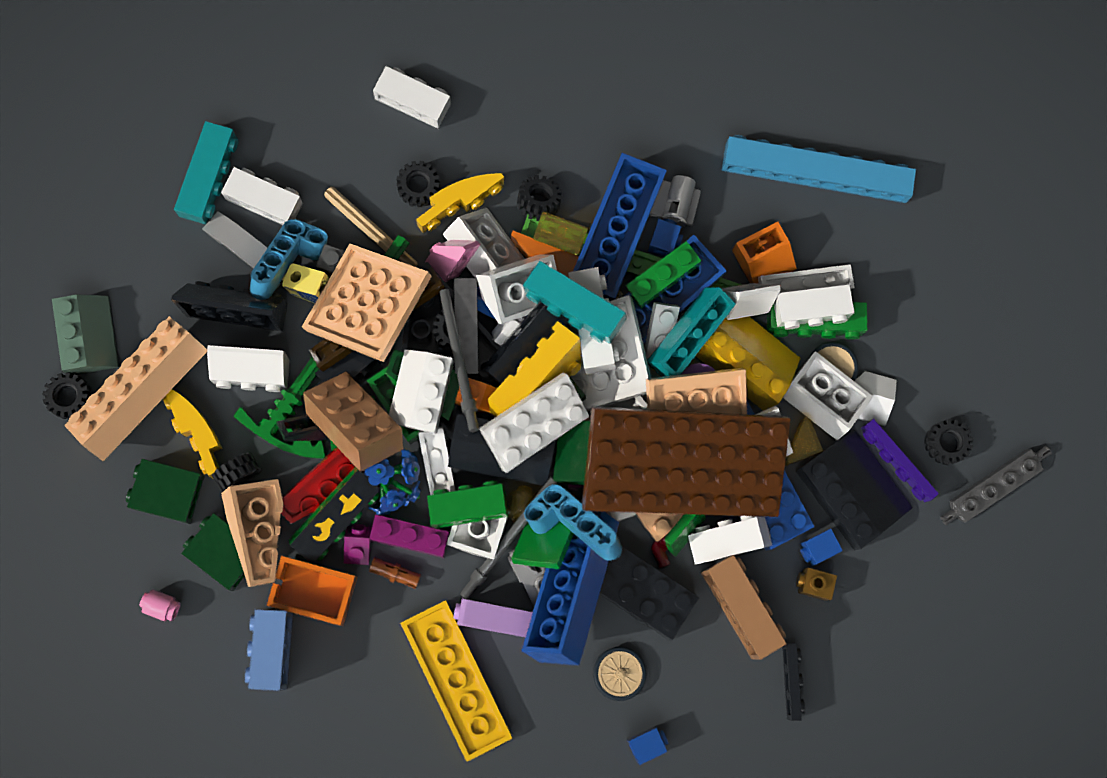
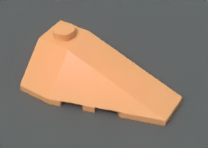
[221,479,283,587]

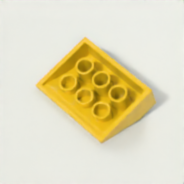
[696,316,800,411]

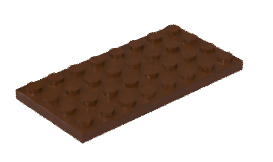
[582,407,791,517]

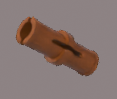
[369,557,422,589]

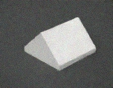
[721,283,781,320]
[446,511,510,560]

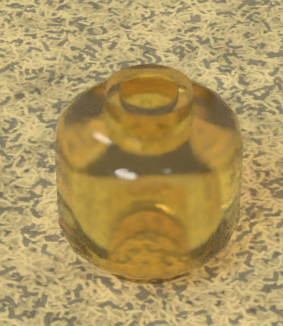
[507,486,537,523]

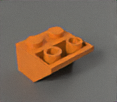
[732,222,797,284]

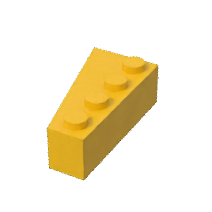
[488,321,582,417]

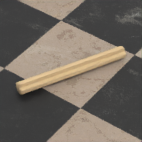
[324,186,418,267]

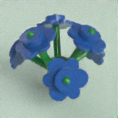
[365,449,421,516]

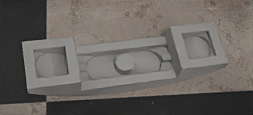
[202,211,281,288]

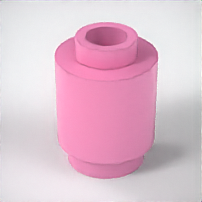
[140,589,181,622]

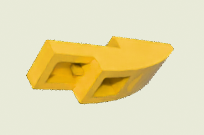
[416,173,504,233]
[163,389,223,478]

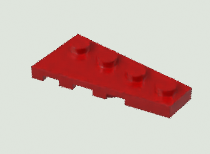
[281,447,369,524]

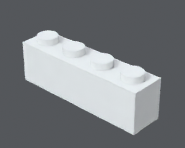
[568,267,620,375]

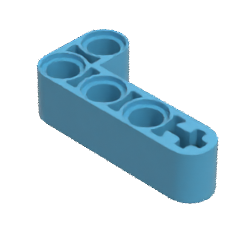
[250,219,328,300]
[524,485,622,561]

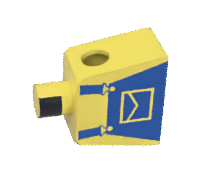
[280,263,329,304]

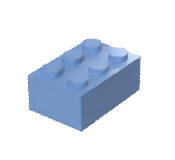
[245,610,293,690]

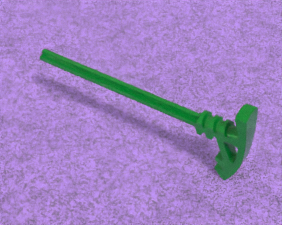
[233,235,410,459]

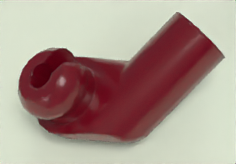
[651,533,670,569]

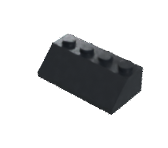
[448,414,556,486]

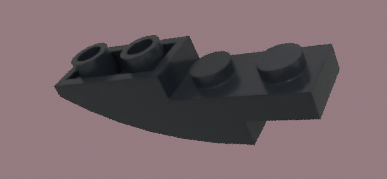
[315,349,392,386]

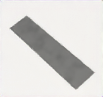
[454,278,478,374]

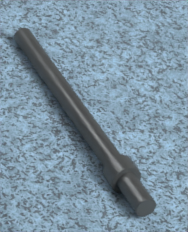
[439,289,479,432]
[460,477,559,599]

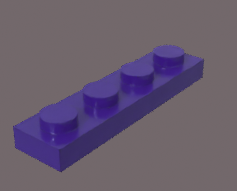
[861,419,939,502]

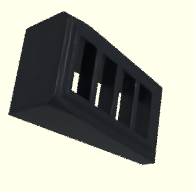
[276,414,329,441]

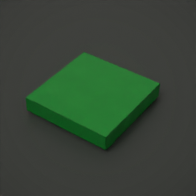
[664,514,706,557]
[511,519,574,569]

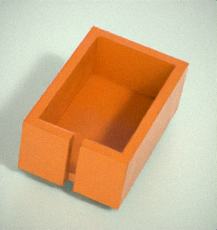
[266,556,358,626]

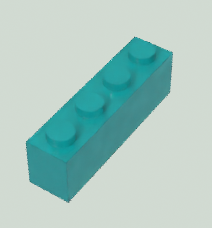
[174,121,238,225]
[523,261,627,344]
[647,287,736,377]

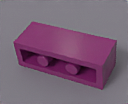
[369,515,450,558]

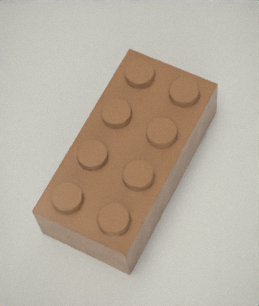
[303,372,403,472]
[701,555,786,660]

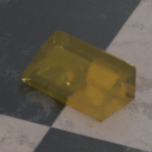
[533,211,588,255]

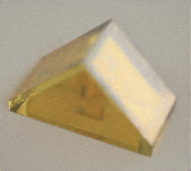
[785,417,823,466]

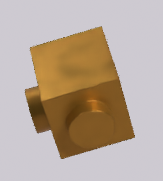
[796,568,837,601]

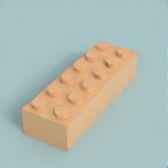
[64,316,207,461]

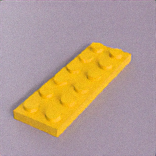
[400,600,512,762]

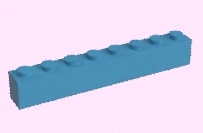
[722,135,916,203]

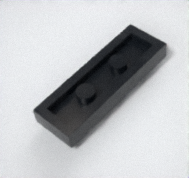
[782,643,805,721]

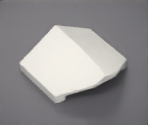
[854,371,897,426]

